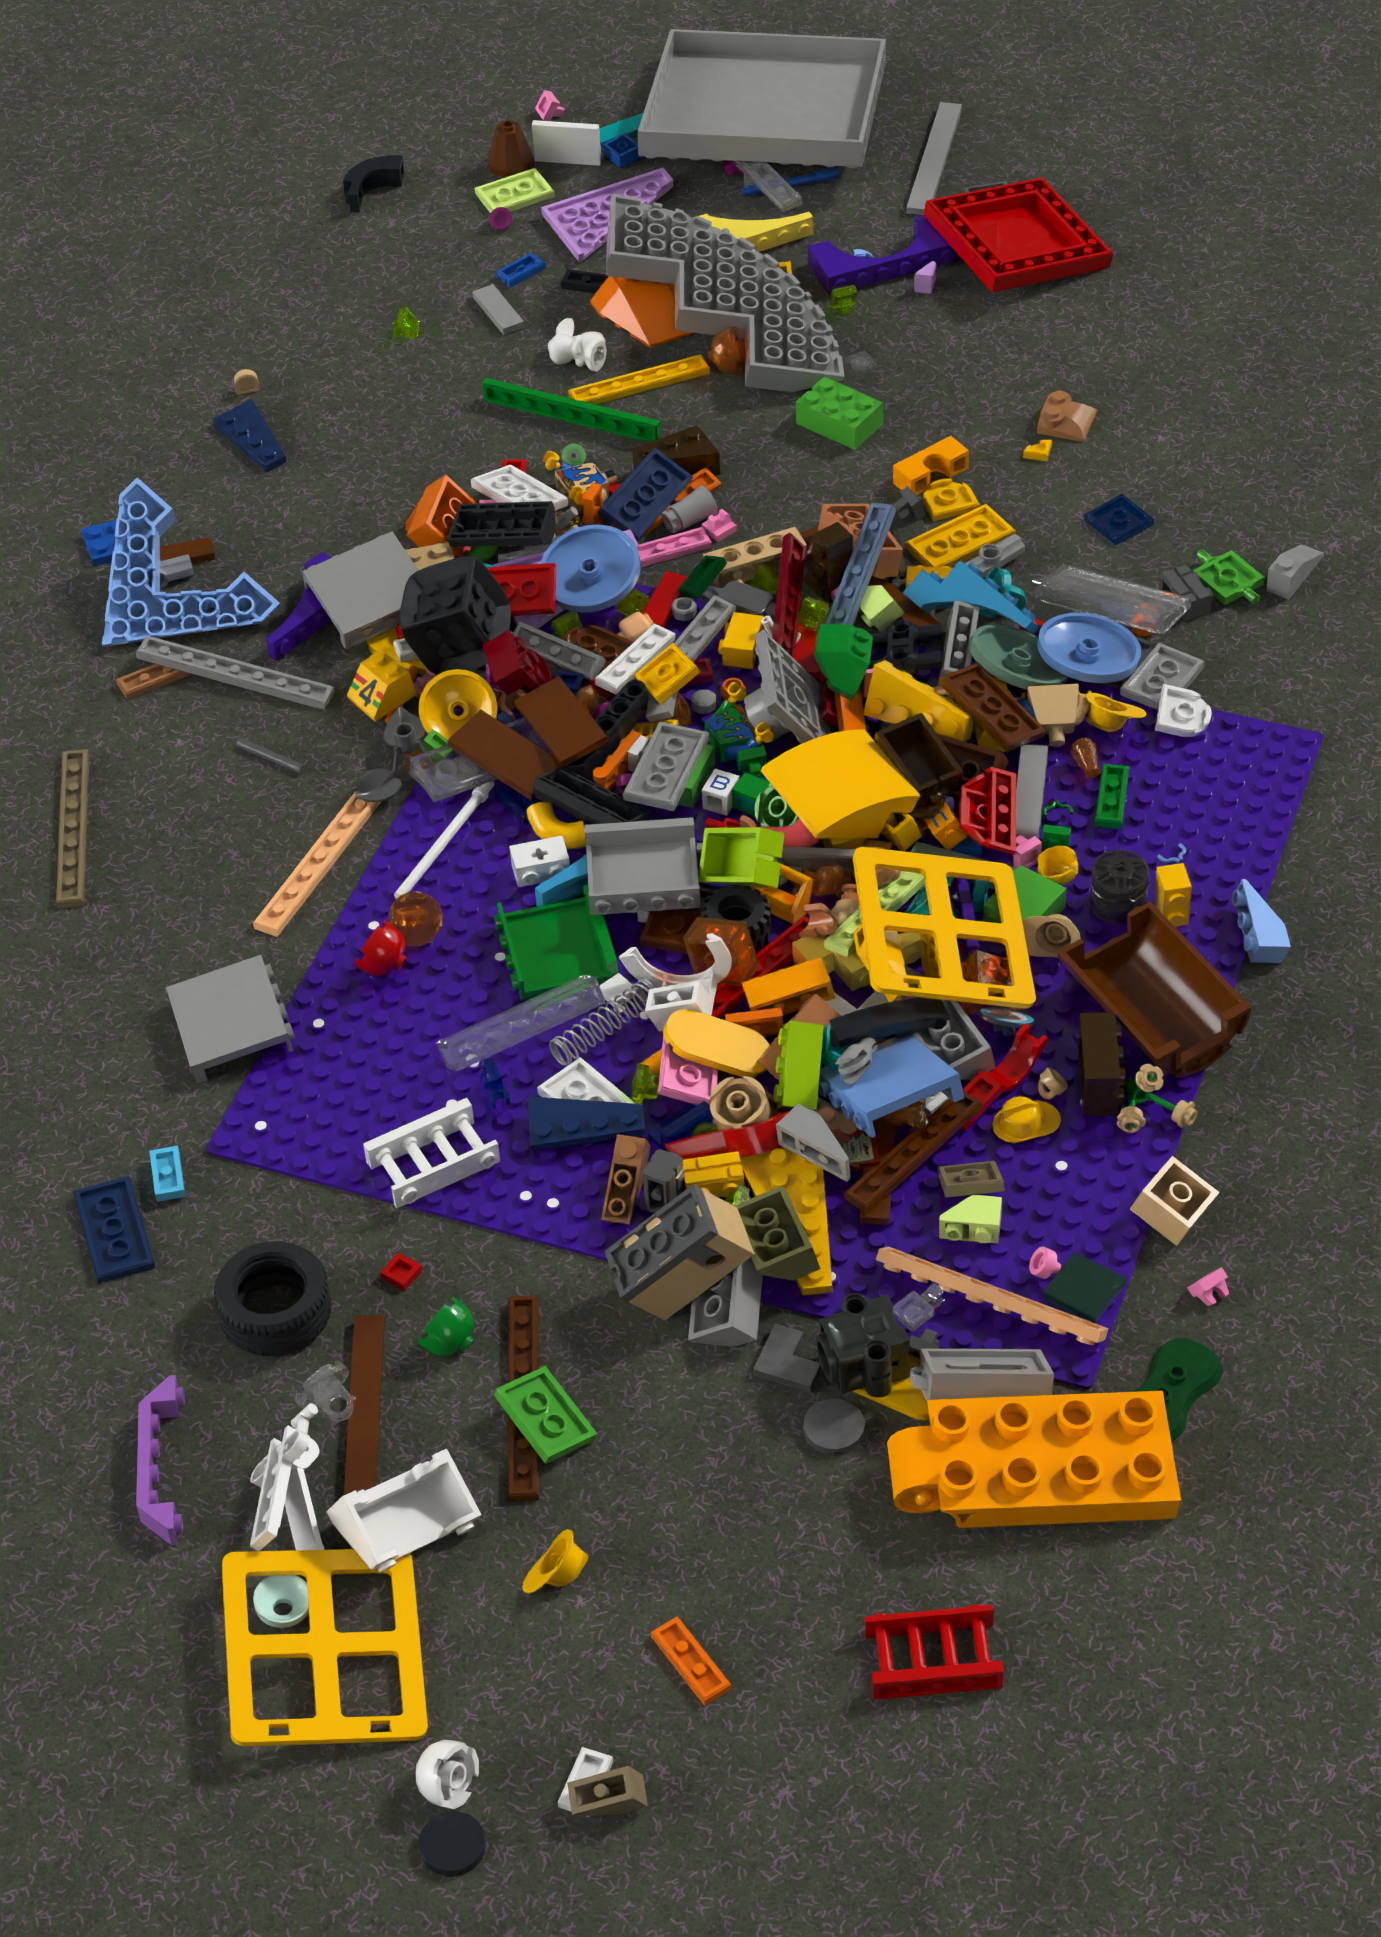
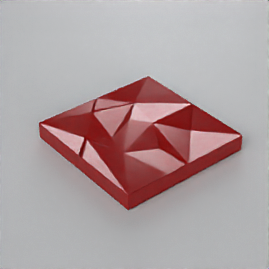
[923,177,1114,293]

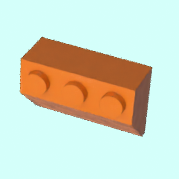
[406,475,477,557]

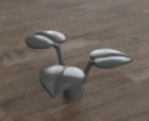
[355,706,479,802]

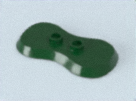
[1132,1338,1223,1443]

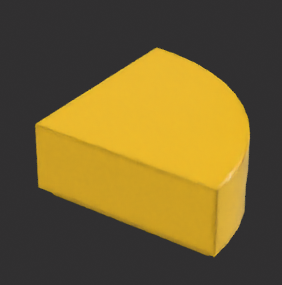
[1023,440,1052,461]

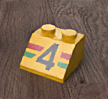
[347,650,417,722]

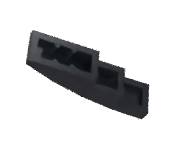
[829,997,950,1048]

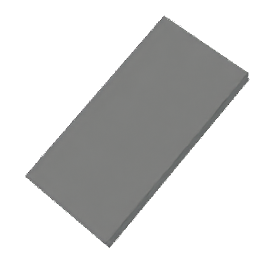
[623,722,709,811]

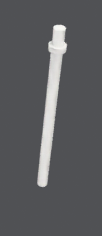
[394,779,494,901]

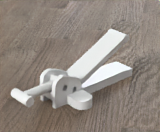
[250,1403,324,1551]

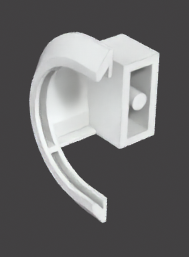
[619,933,732,1032]

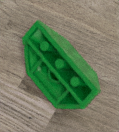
[814,624,873,700]

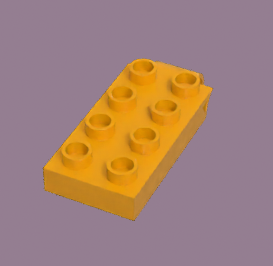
[887,1391,1181,1528]

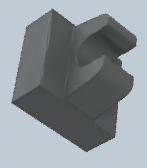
[894,487,926,520]
[908,1328,940,1358]

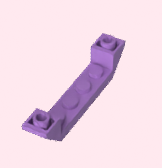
[136,1375,185,1545]

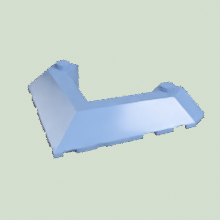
[102,478,280,647]

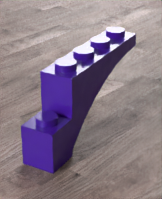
[266,552,332,661]

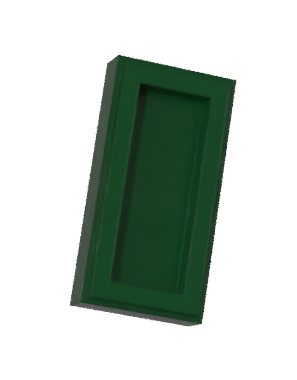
[678,555,727,598]

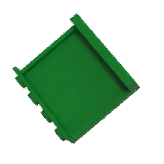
[494,885,619,1000]

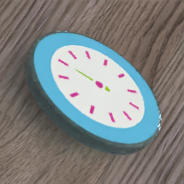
[978,1007,1035,1036]

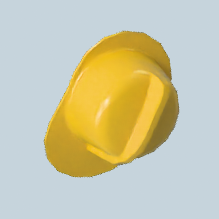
[1086,693,1146,732]
[992,1096,1061,1143]
[522,1529,588,1594]

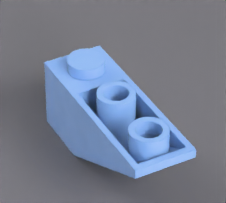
[1232,879,1291,963]

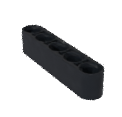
[566,680,649,780]

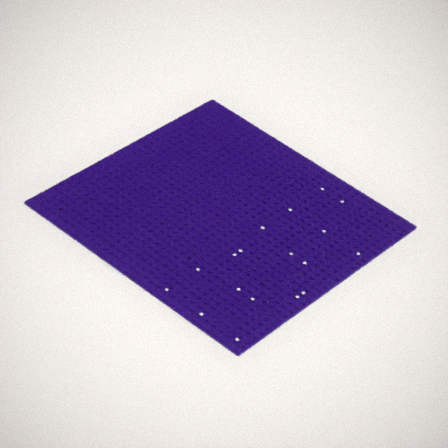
[207,584,1323,1389]

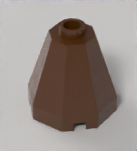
[487,120,535,178]

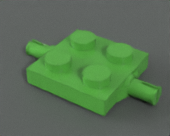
[1192,549,1265,605]

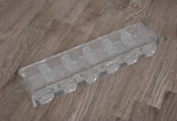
[436,974,606,1071]

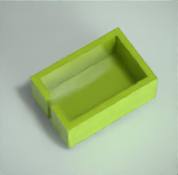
[698,827,785,888]

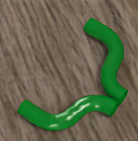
[1042,801,1073,818]

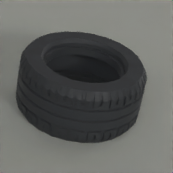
[214,1241,331,1356]

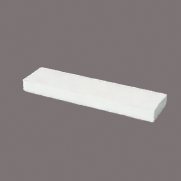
[595,624,676,695]

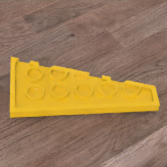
[740,1147,833,1296]

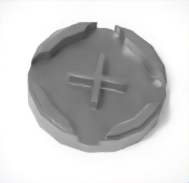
[803,1399,865,1455]

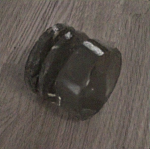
[1090,850,1149,924]

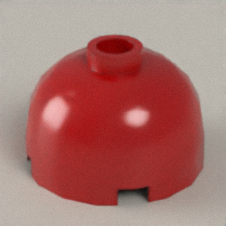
[355,920,407,976]

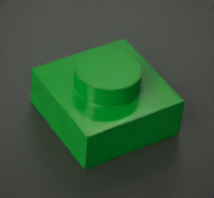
[1042,825,1071,851]

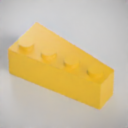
[863,660,975,742]

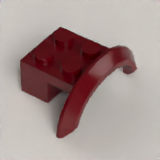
[483,630,552,729]

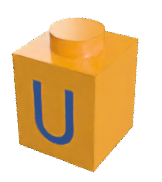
[924,803,968,850]

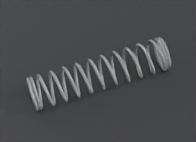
[549,978,655,1066]

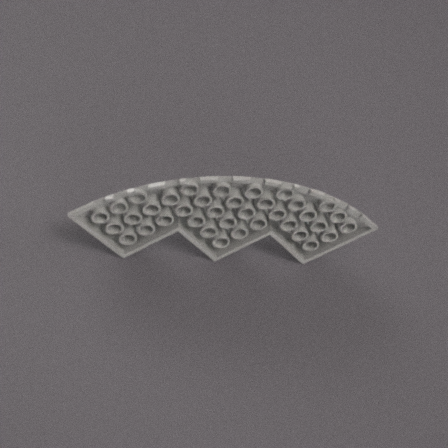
[606,194,845,392]

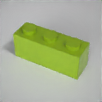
[773,1021,824,1111]

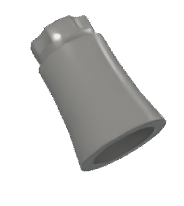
[661,485,718,534]

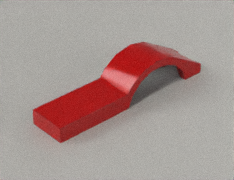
[962,1023,1048,1131]
[665,1111,790,1160]

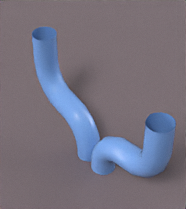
[1157,843,1186,864]

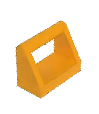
[751,862,813,924]

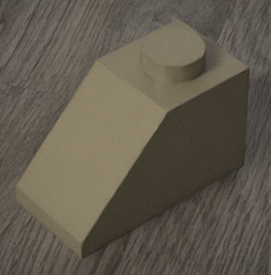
[567,1766,648,1816]

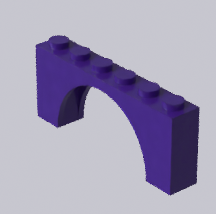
[808,215,957,295]

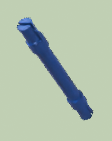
[742,168,839,197]

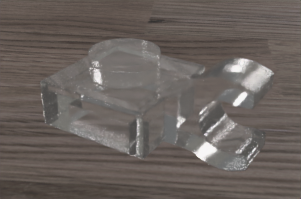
[893,1283,944,1332]

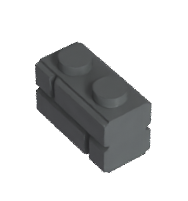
[1159,564,1214,621]
[643,1149,685,1213]

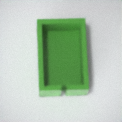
[796,377,883,450]

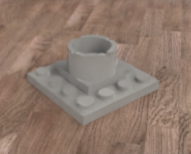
[744,630,832,744]

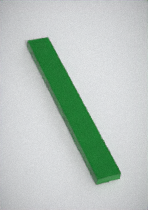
[482,378,661,442]

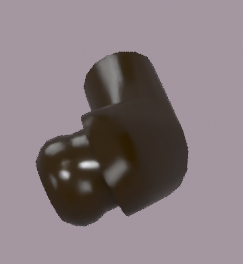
[908,790,945,820]

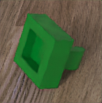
[737,746,767,778]

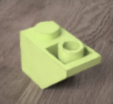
[858,585,904,632]
[939,1195,1002,1243]

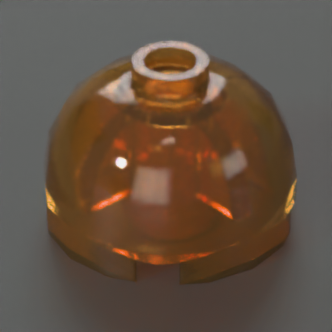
[708,326,745,375]

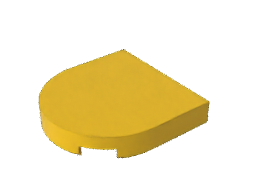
[923,479,980,522]

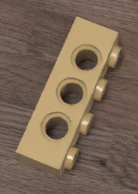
[703,527,807,588]

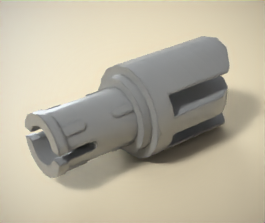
[836,1037,878,1084]

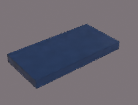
[597,448,693,542]
[73,1176,156,1284]

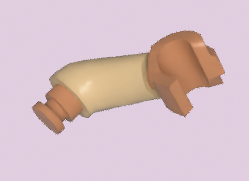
[798,884,859,938]

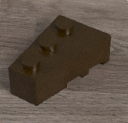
[632,425,720,476]
[803,522,853,604]

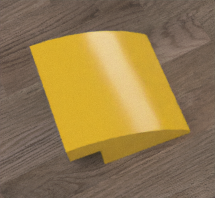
[761,729,920,838]

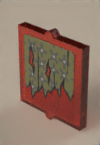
[831,1124,880,1171]

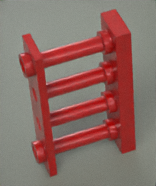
[865,1604,1004,1700]

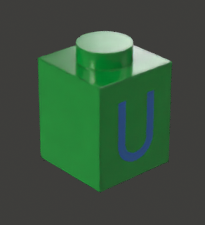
[732,772,770,817]

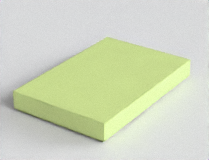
[475,168,555,213]

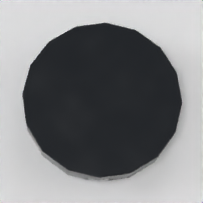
[419,1811,486,1877]

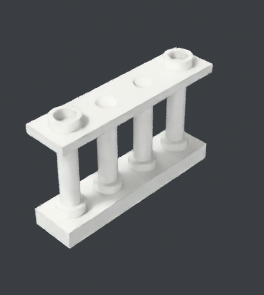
[363,1098,500,1208]

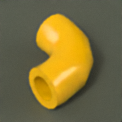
[526,802,586,849]

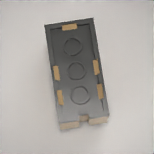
[604,1184,754,1320]

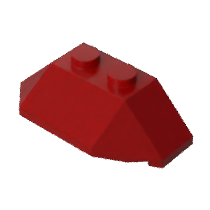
[959,767,1016,855]

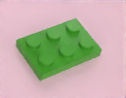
[494,1366,597,1464]

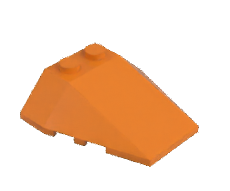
[590,276,693,348]

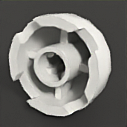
[416,1740,479,1809]

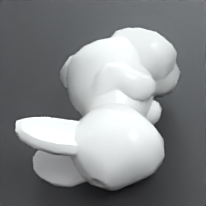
[548,318,607,372]

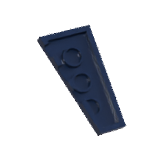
[212,399,286,473]
[527,1096,646,1151]

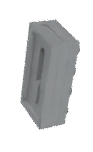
[909,1349,1054,1402]

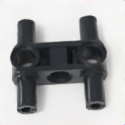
[868,620,943,678]

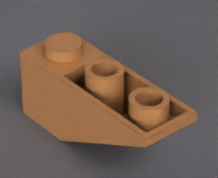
[601,1134,651,1225]

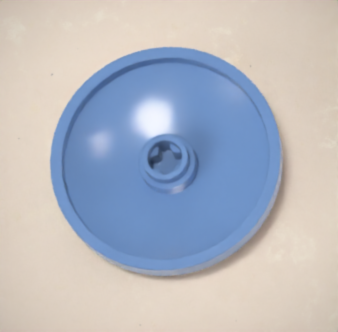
[541,525,641,612]
[1037,613,1141,683]

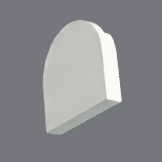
[1155,684,1212,737]

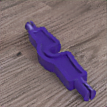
[956,877,981,969]

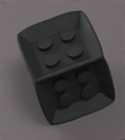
[399,556,511,675]

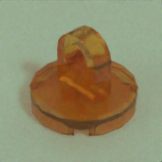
[388,891,443,946]

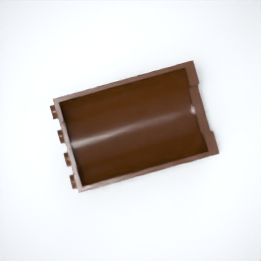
[1058,901,1252,1078]

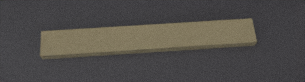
[56,749,89,908]

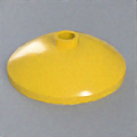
[419,669,497,740]

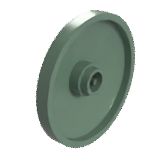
[969,625,1068,690]

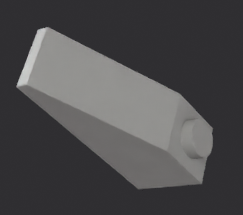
[1266,544,1324,600]
[776,1104,850,1182]

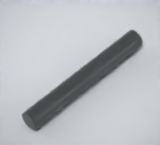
[236,738,306,774]

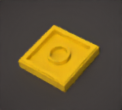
[633,643,701,705]

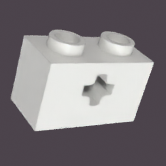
[509,836,570,887]

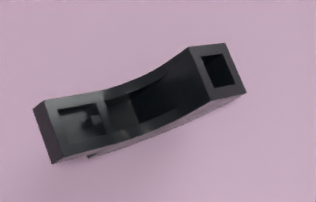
[343,155,405,213]

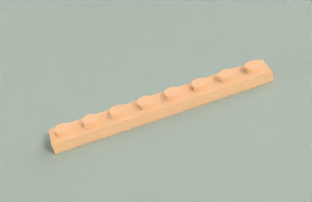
[876,1247,1108,1345]

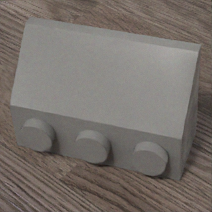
[912,1000,996,1081]
[688,1257,763,1346]

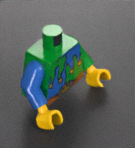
[705,682,774,762]

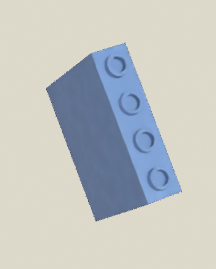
[818,1035,964,1138]

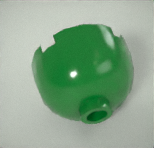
[417,1297,475,1357]

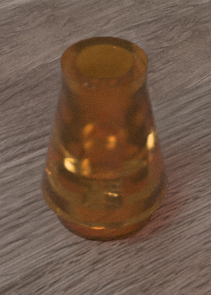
[1071,738,1100,778]

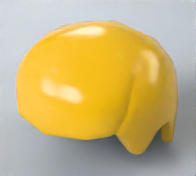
[1037,846,1078,886]

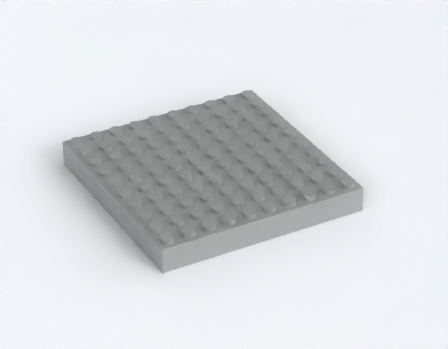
[638,29,886,168]

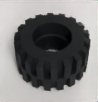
[701,885,771,958]

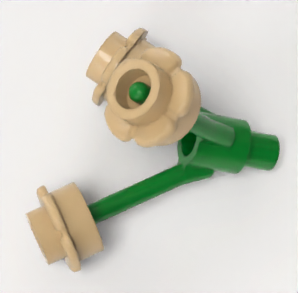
[1117,1064,1197,1133]

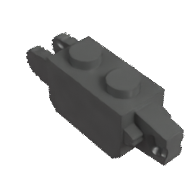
[702,581,776,623]

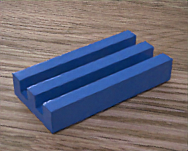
[495,253,546,288]

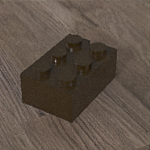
[874,713,963,806]
[1078,1012,1125,1116]

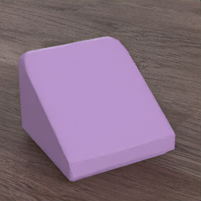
[914,261,936,294]

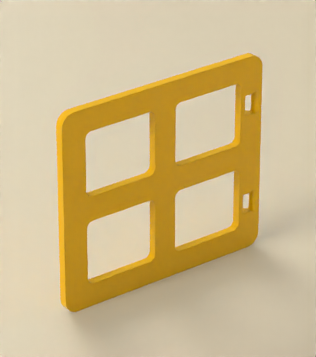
[852,847,1036,1009]
[222,1549,428,1746]

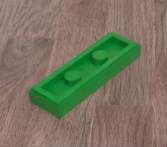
[1095,764,1129,830]

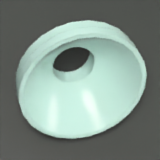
[253,1575,309,1628]

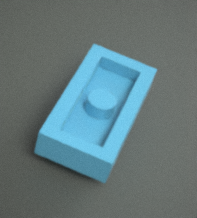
[149,1146,186,1202]

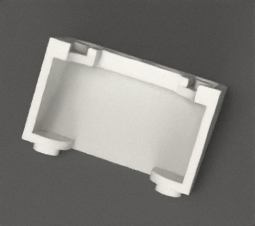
[326,1449,481,1573]

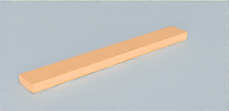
[253,791,381,937]

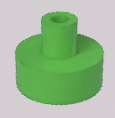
[561,443,586,465]

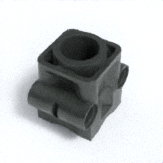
[815,1293,910,1398]

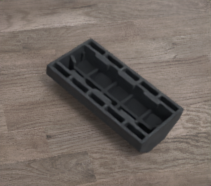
[447,501,556,547]
[533,766,650,825]

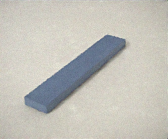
[825,503,897,626]

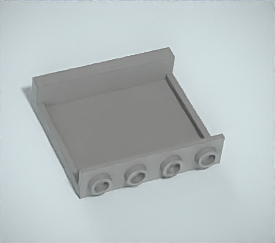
[302,531,418,649]
[585,817,700,915]
[166,955,295,1083]

